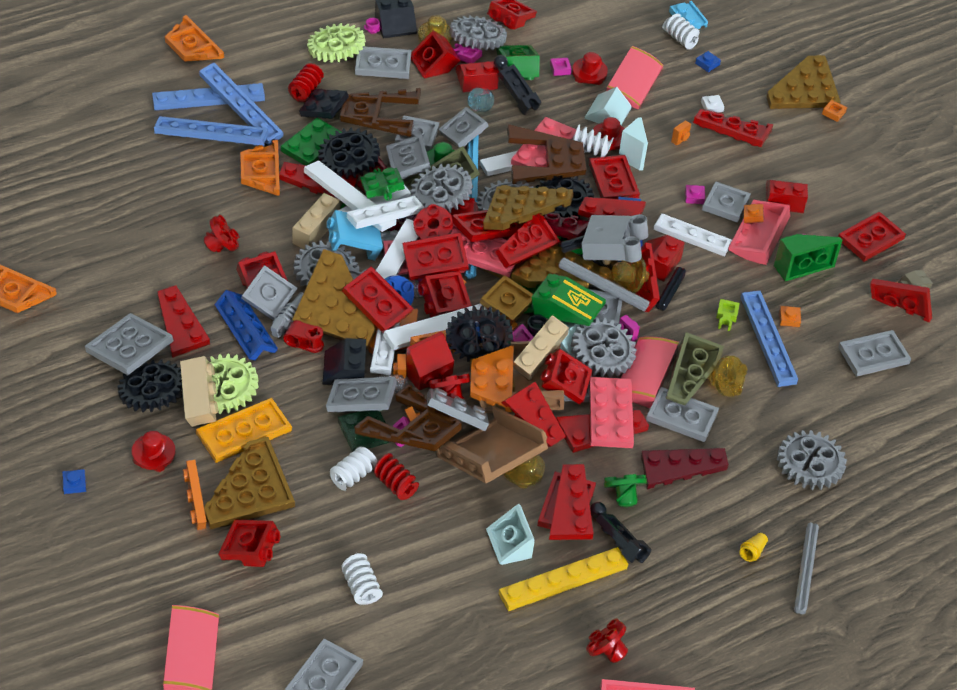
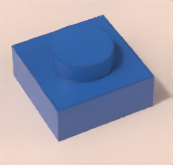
[695,51,721,72]
[62,469,86,494]

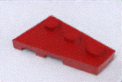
[578,197,646,218]
[624,242,660,312]
[870,279,932,323]
[501,382,566,447]

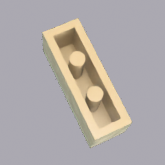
[292,193,340,249]
[514,315,569,381]
[180,356,218,427]

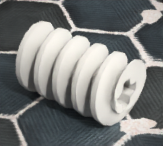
[662,13,700,49]
[573,124,614,157]
[330,447,378,491]
[341,553,383,605]

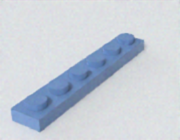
[199,63,283,146]
[152,83,265,111]
[154,116,268,146]
[741,291,798,387]

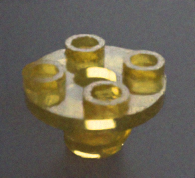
[418,15,453,43]
[611,258,649,294]
[708,356,747,397]
[504,455,545,488]

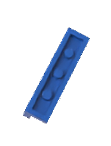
[214,290,278,361]

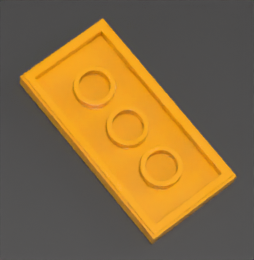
[196,398,292,463]

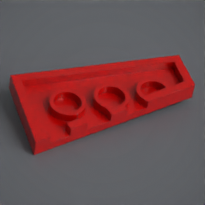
[693,109,774,147]
[279,162,358,199]
[495,213,561,269]
[157,285,210,358]
[556,410,649,453]
[549,464,593,540]

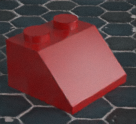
[411,30,461,78]
[455,61,499,92]
[766,180,808,213]
[647,235,685,282]
[406,331,454,391]

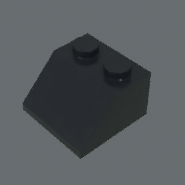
[375,0,417,38]
[322,338,366,385]

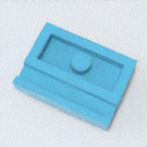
[669,1,708,29]

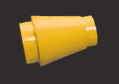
[740,533,768,562]

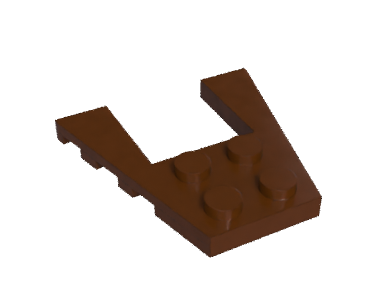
[340,88,421,137]
[507,124,587,184]
[354,384,462,451]

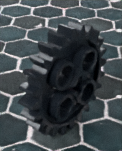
[318,127,380,179]
[536,176,594,220]
[446,305,513,362]
[117,359,183,413]

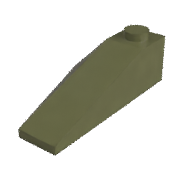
[404,146,480,193]
[666,332,724,405]

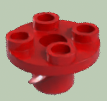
[572,52,608,85]
[593,117,625,152]
[413,204,453,239]
[204,214,240,252]
[429,374,471,399]
[132,431,176,472]
[586,618,628,663]

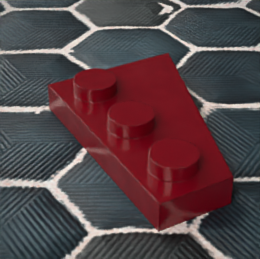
[543,213,590,240]

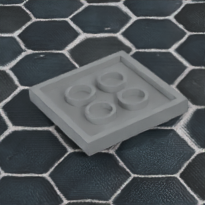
[85,313,174,375]

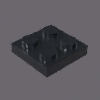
[299,89,349,119]

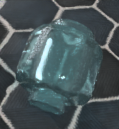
[467,88,495,112]

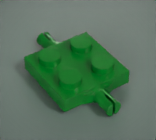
[360,168,405,200]

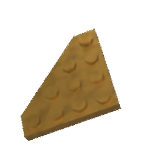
[767,55,841,109]
[483,185,573,230]
[511,245,617,288]
[292,249,376,349]
[204,437,295,530]

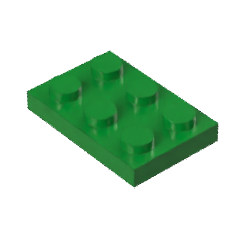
[281,118,342,166]

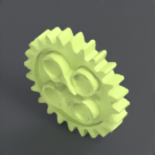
[307,23,366,63]
[209,354,259,414]

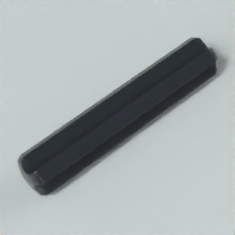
[656,267,686,311]

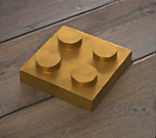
[480,275,533,325]

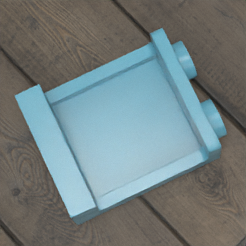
[326,210,383,261]

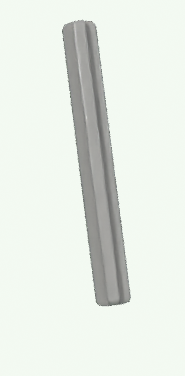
[559,258,649,311]
[794,522,819,615]

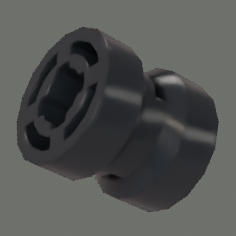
[527,315,547,337]

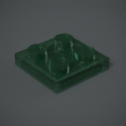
[338,410,391,452]

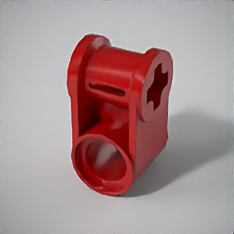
[283,320,324,353]

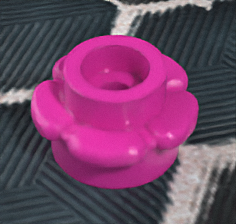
[364,18,381,34]

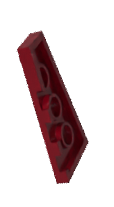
[641,448,729,489]

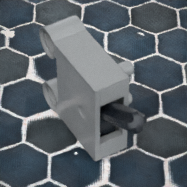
[560,214,648,265]

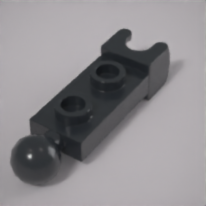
[494,55,541,115]
[590,502,652,563]

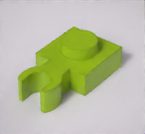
[716,299,740,331]

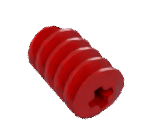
[288,63,324,102]
[374,453,419,500]

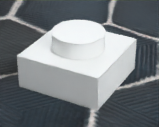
[701,95,724,113]

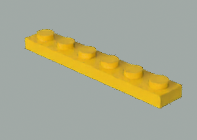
[499,547,628,611]

